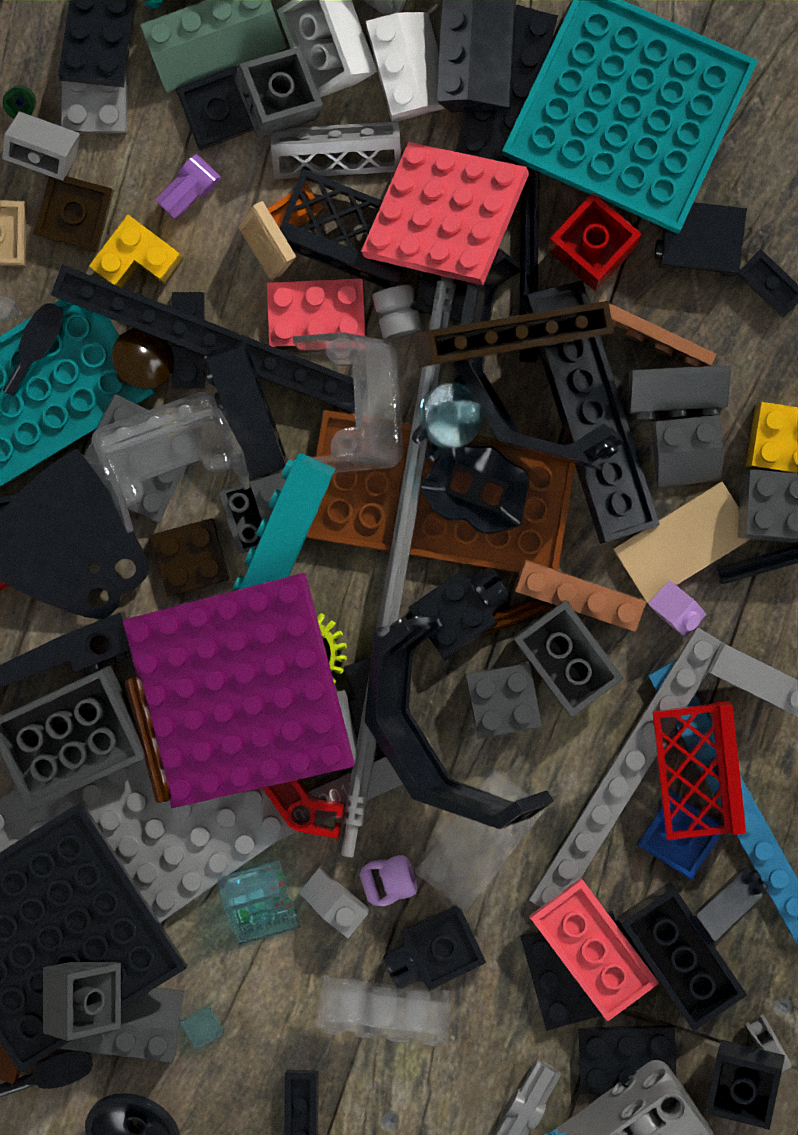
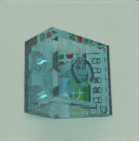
[218,860,301,945]

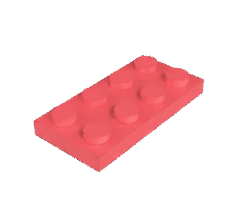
[529,878,659,1022]

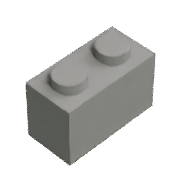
[2,111,80,181]

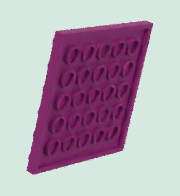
[123,573,355,808]

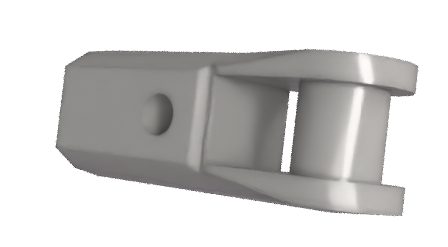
[745,1014,792,1072]

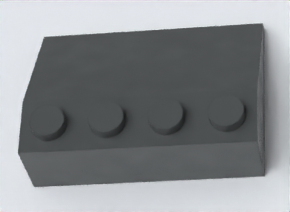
[0,665,145,811]

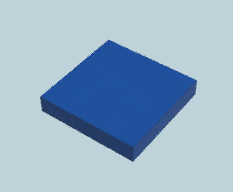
[637,791,723,880]

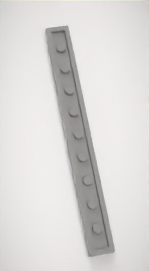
[529,627,725,907]

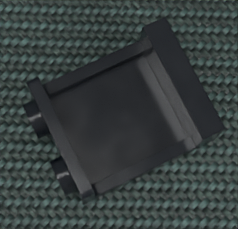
[654,202,747,277]

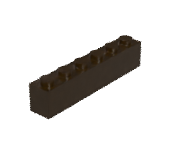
[413,301,614,368]

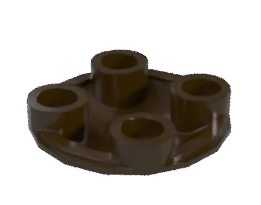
[111,328,174,389]

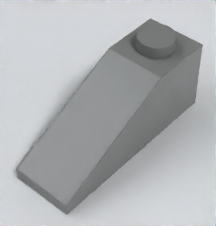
[707,643,798,717]

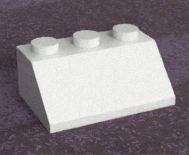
[277,0,377,97]
[366,12,445,122]

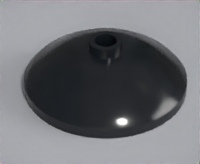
[85,1093,180,1135]

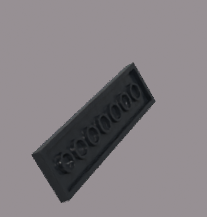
[522,280,660,544]

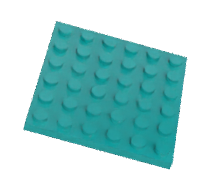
[501,0,758,234]

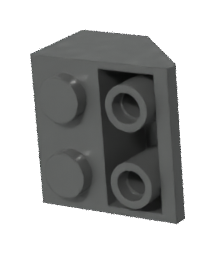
[219,472,285,554]

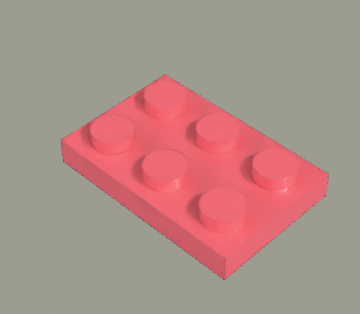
[267,279,366,348]

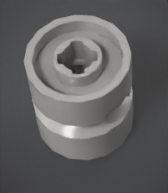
[372,284,423,339]

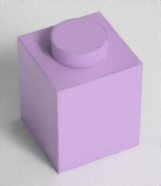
[648,580,707,638]

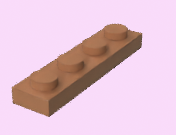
[597,299,717,367]
[514,560,646,632]

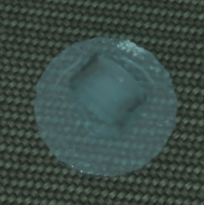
[419,382,482,448]

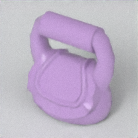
[359,855,417,906]

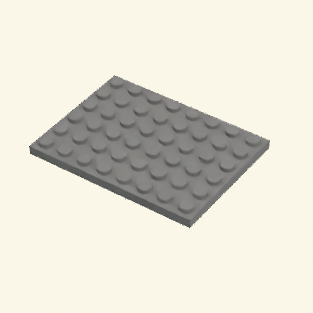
[0,708,293,923]

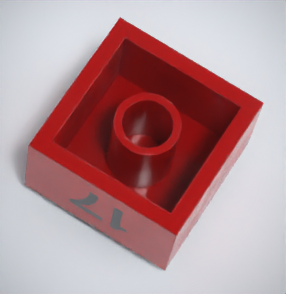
[548,194,642,292]

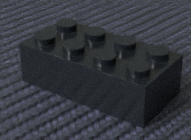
[617,882,747,1032]

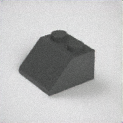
[650,415,723,488]
[43,962,121,1041]

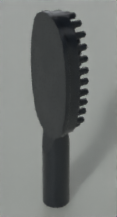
[3,303,63,397]
[0,1051,93,1097]

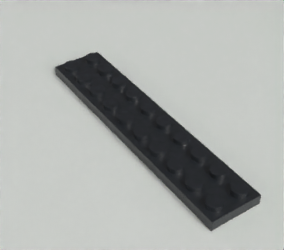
[413,4,558,323]

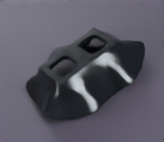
[420,442,529,534]

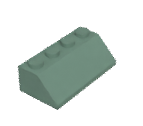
[140,0,287,94]

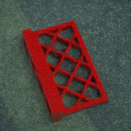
[652,700,746,840]

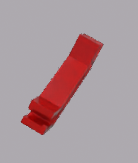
[262,779,345,839]

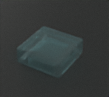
[180,1004,225,1050]

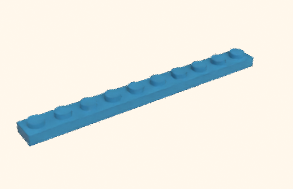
[647,660,798,947]

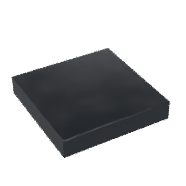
[176,66,254,151]

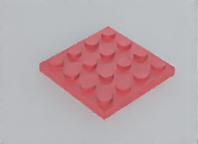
[361,142,529,286]

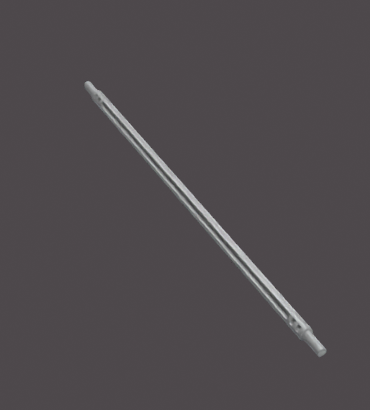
[341,276,456,857]

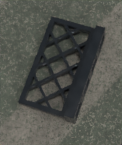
[279,169,403,289]

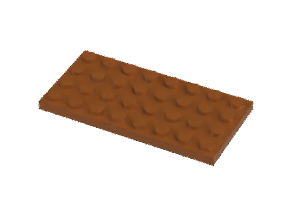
[306,410,575,573]

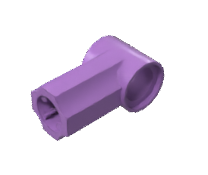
[155,154,221,220]

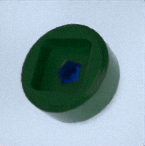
[2,85,37,119]

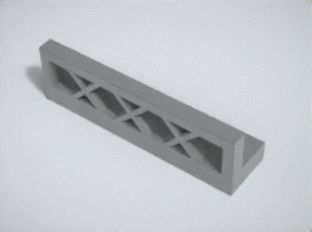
[271,121,401,179]

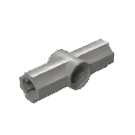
[495,1059,561,1135]

